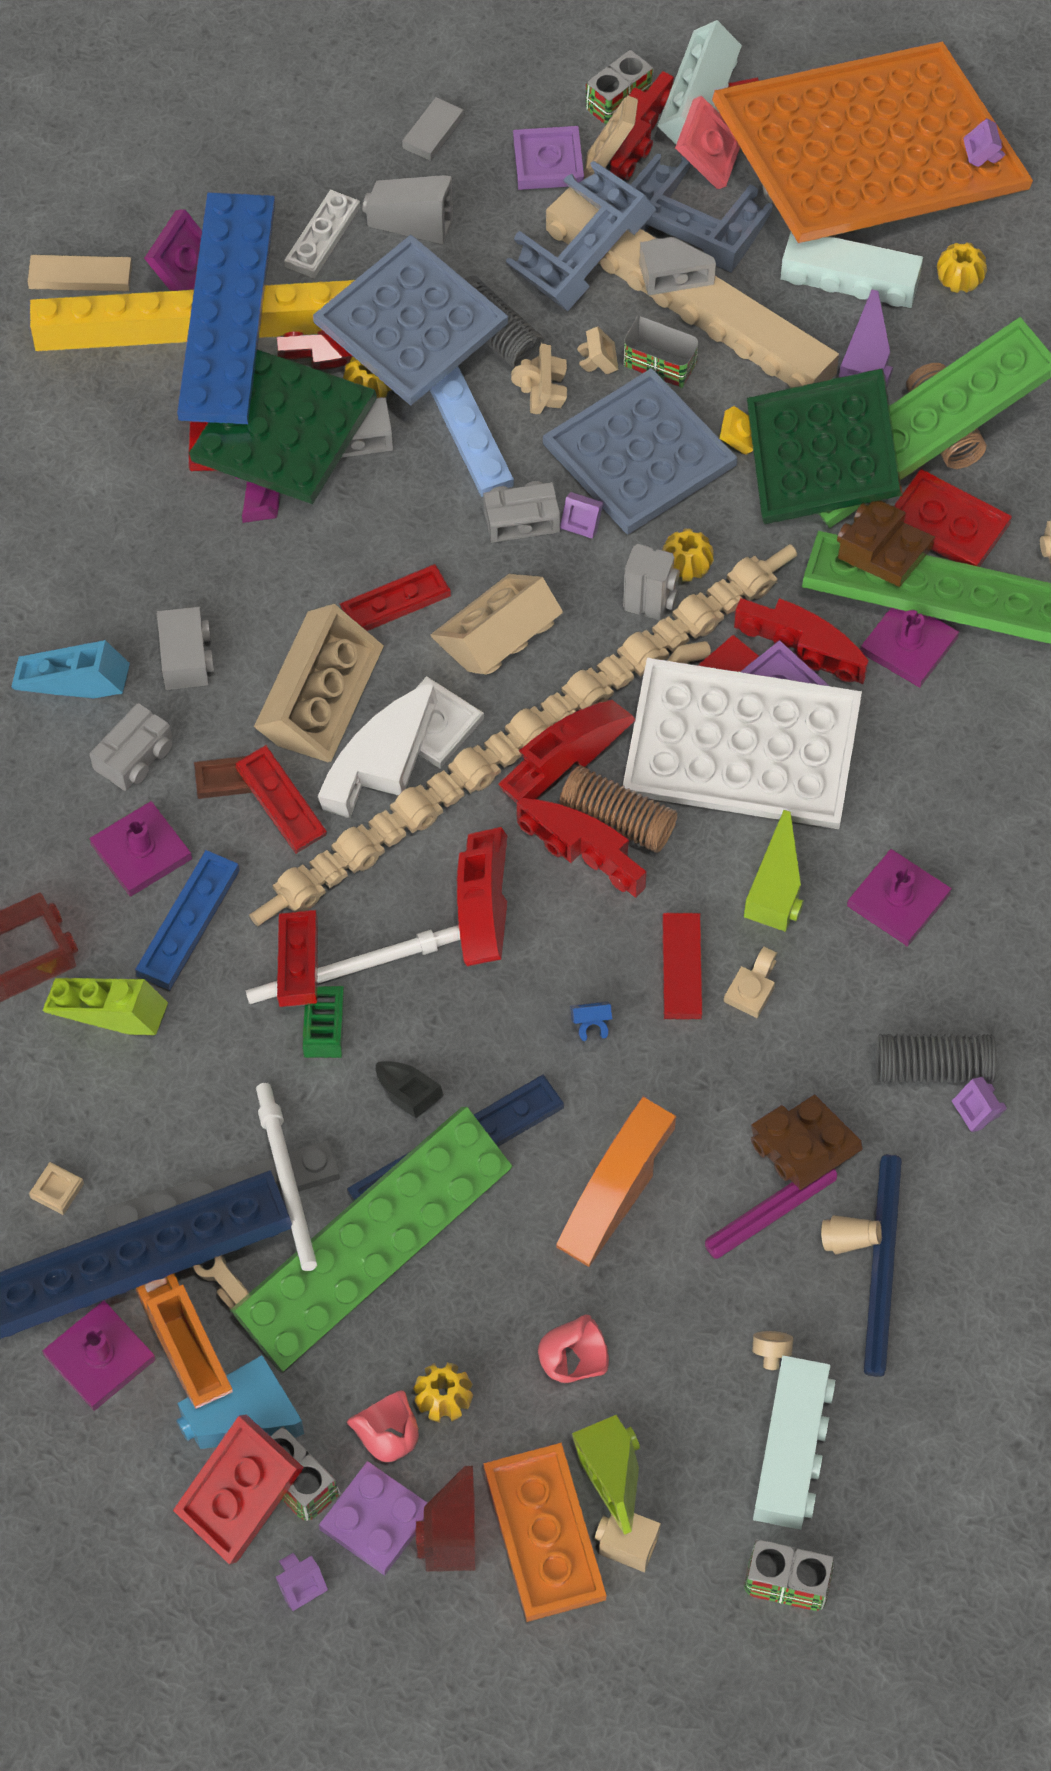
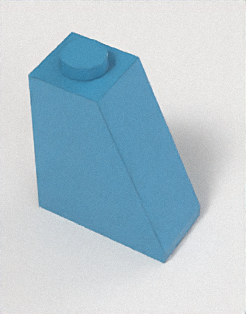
[176,1355,304,1449]

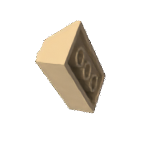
[254,604,384,762]

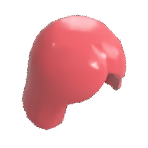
[538,1314,609,1383]
[346,1390,419,1462]

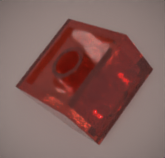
[416,1466,476,1572]

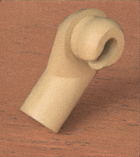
[667,641,711,664]

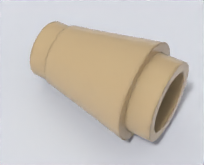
[821,1215,882,1255]

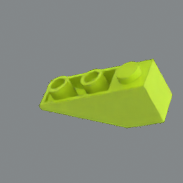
[42,978,168,1035]

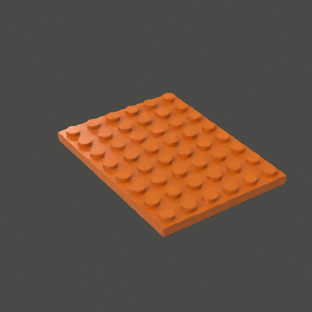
[712,41,1033,243]

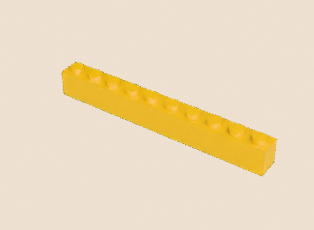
[30,280,355,351]

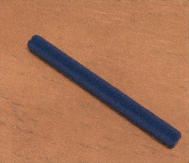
[864,1154,902,1377]

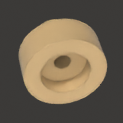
[752,1331,793,1370]

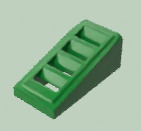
[303,986,344,1058]

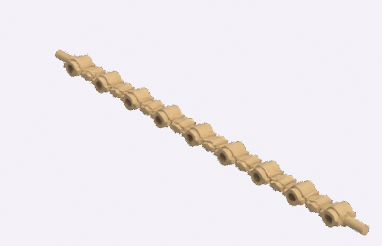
[249,544,797,926]

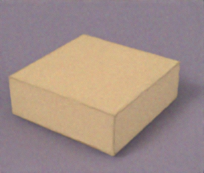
[29,1162,84,1215]

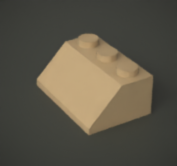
[430,574,563,675]

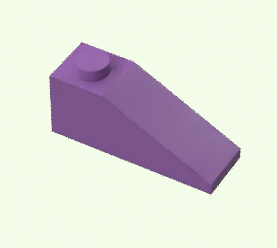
[839,289,893,387]

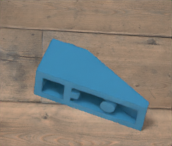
[11,640,130,699]

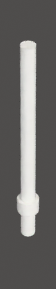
[245,925,460,1005]
[256,1083,317,1271]

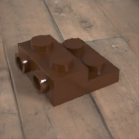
[837,500,935,587]
[751,1094,863,1190]

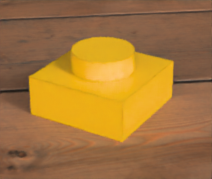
[719,406,753,455]

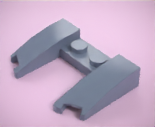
[631,154,773,273]
[506,161,656,312]

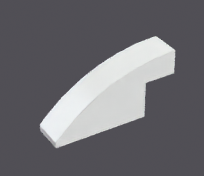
[318,684,438,818]

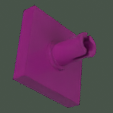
[144,209,202,291]
[860,608,959,688]
[89,801,192,897]
[847,849,952,947]
[42,1300,156,1411]

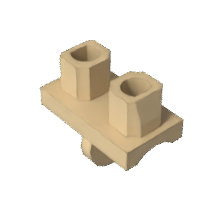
[511,343,567,414]

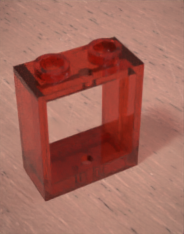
[0,892,78,1002]

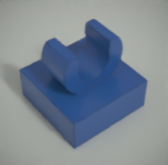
[570,1001,612,1041]

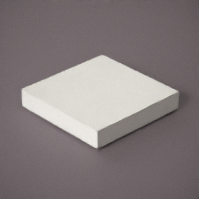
[416,676,484,769]

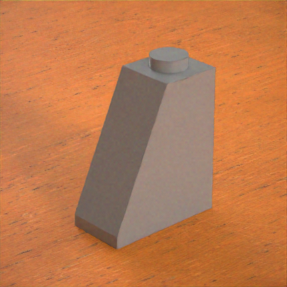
[362,175,453,244]

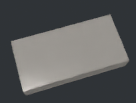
[402,97,464,161]

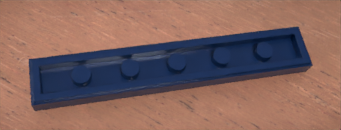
[347,1074,564,1202]

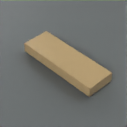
[584,95,638,179]
[28,255,132,291]

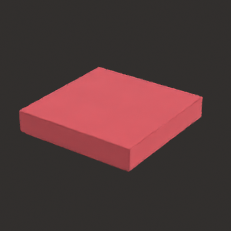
[675,96,740,189]

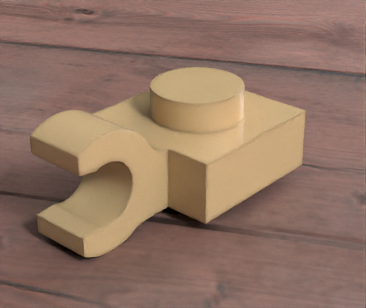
[724,947,777,1018]
[193,1255,249,1309]

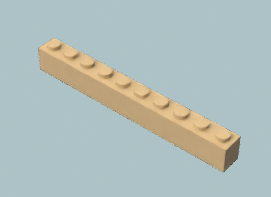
[546,187,839,388]

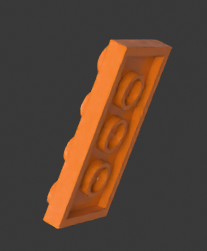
[483,1443,607,1622]

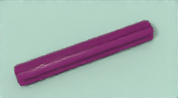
[705,1168,837,1259]

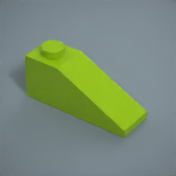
[744,810,804,932]
[572,1415,640,1535]

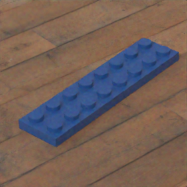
[177,192,275,424]

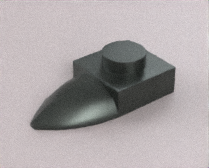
[376,1061,444,1118]

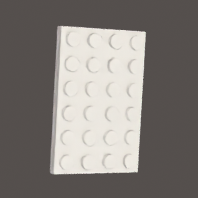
[623,658,862,829]

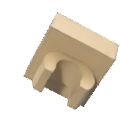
[577,326,619,374]

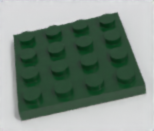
[189,349,377,504]
[747,368,903,524]

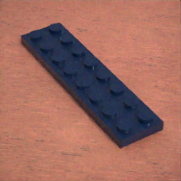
[0,1170,292,1339]

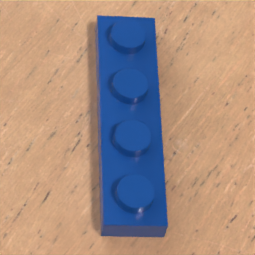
[135,850,240,991]

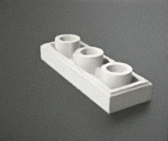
[284,190,360,279]

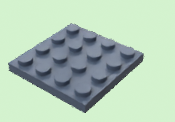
[313,234,508,406]
[543,368,737,535]

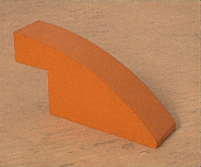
[556,1097,676,1267]
[135,1273,233,1409]

